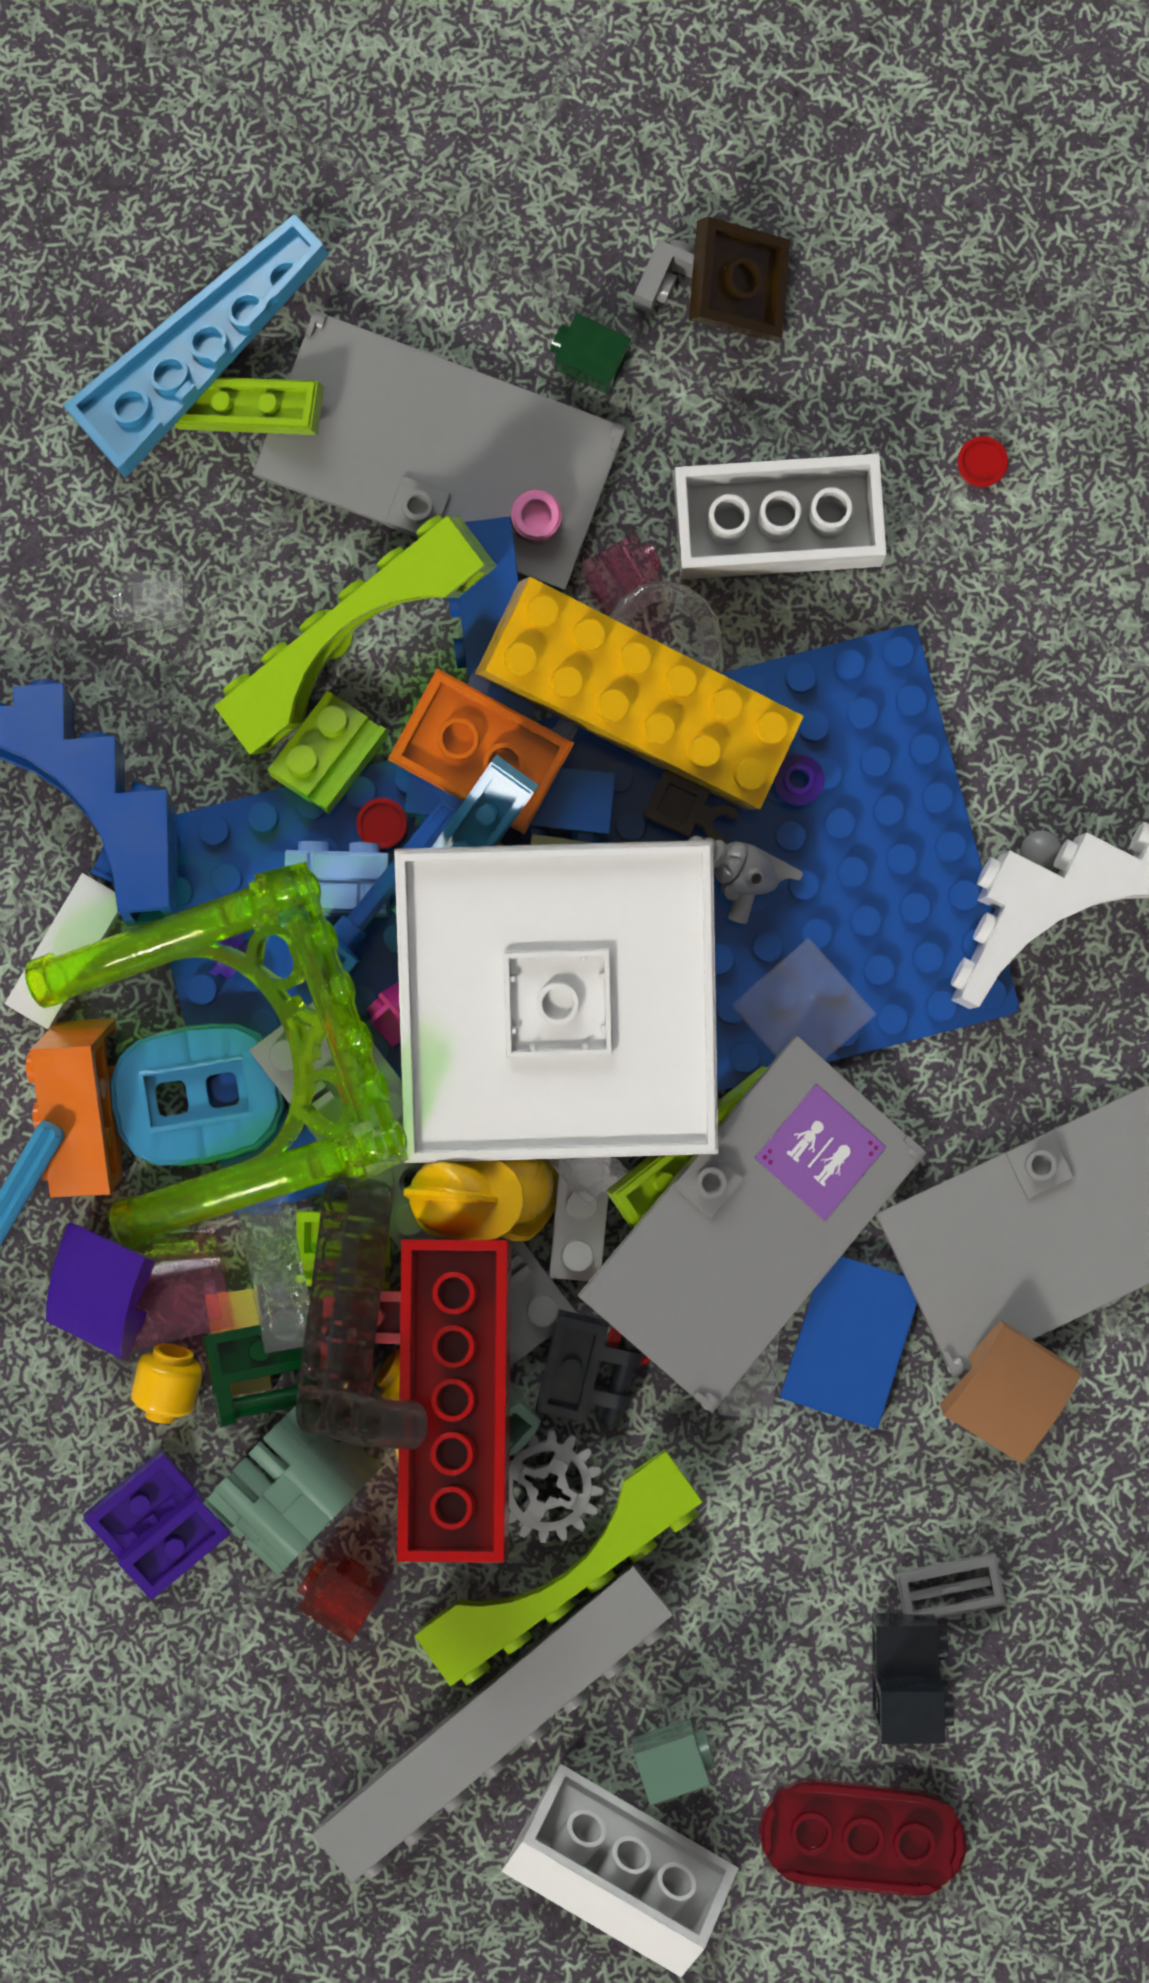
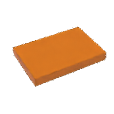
[388,668,574,835]

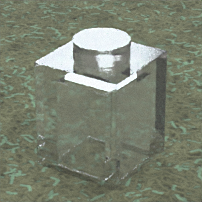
[113,570,190,631]

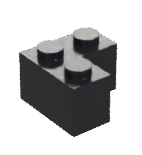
[872,1613,954,1744]

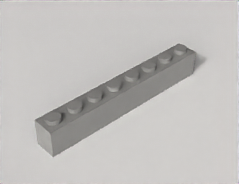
[312,1562,673,1884]

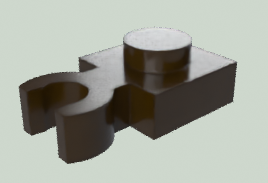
[643,769,739,844]

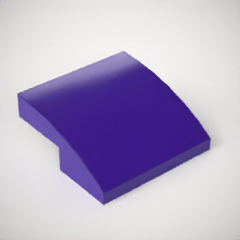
[46,1222,156,1360]
[83,1449,231,1600]

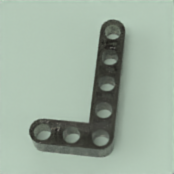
[296,1175,428,1450]

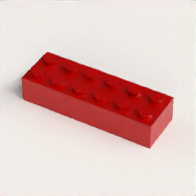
[397,1239,512,1563]

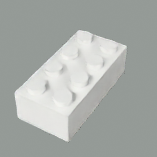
[673,454,887,580]

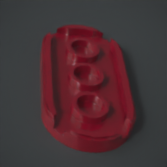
[759,1779,966,1897]

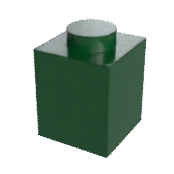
[550,313,631,395]

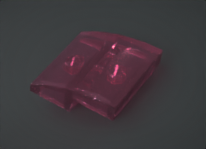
[126,1225,236,1350]

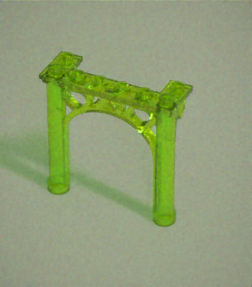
[25,862,408,1250]

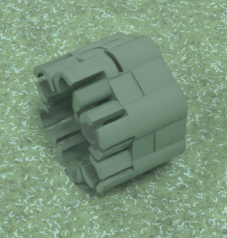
[203,1394,382,1576]

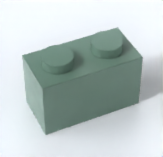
[632,1718,716,1806]

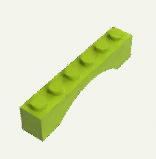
[214,515,497,755]
[414,1448,702,1687]

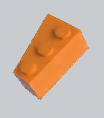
[26,1018,123,1198]

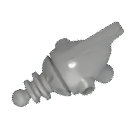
[688,836,803,924]

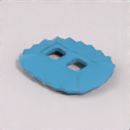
[110,1023,285,1166]

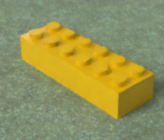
[475,577,804,810]

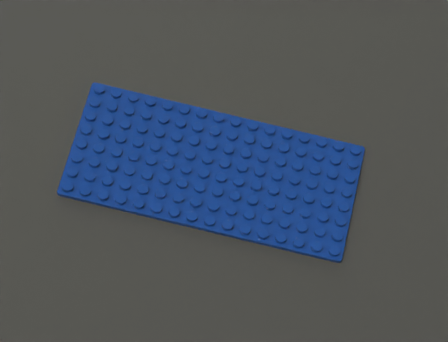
[160,625,1019,1215]

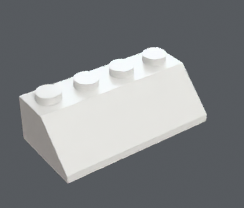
[501,1763,739,1977]

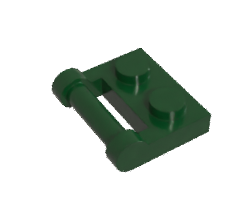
[202,1315,322,1428]

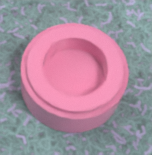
[511,490,562,543]

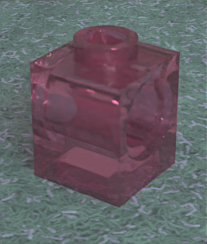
[581,533,663,615]

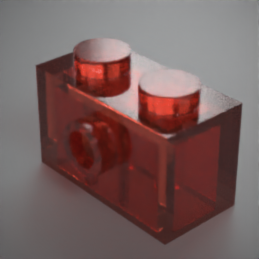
[297,1553,385,1644]

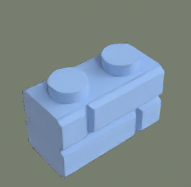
[283,841,391,918]

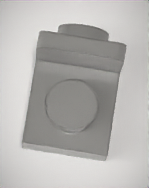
[633,239,695,314]

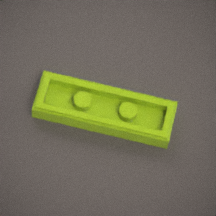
[174,377,325,435]

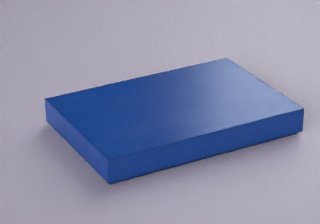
[779,1256,917,1429]

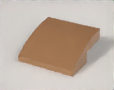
[940,1320,1081,1464]

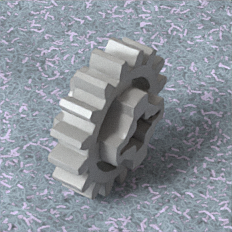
[509,1429,603,1543]

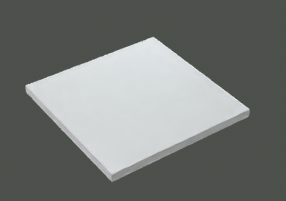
[394,840,718,1163]

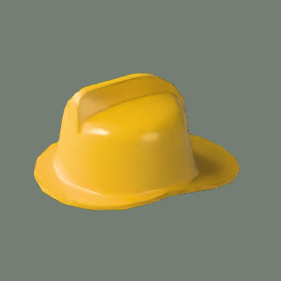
[403,1160,524,1240]

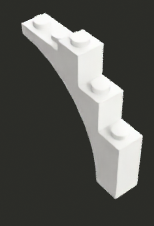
[951,822,1149,1009]

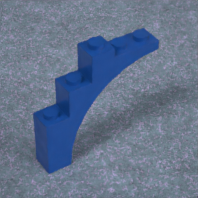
[0,679,179,927]

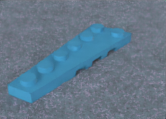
[63,214,329,478]

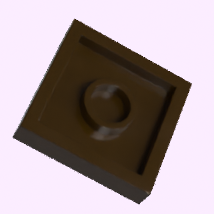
[689,217,790,341]

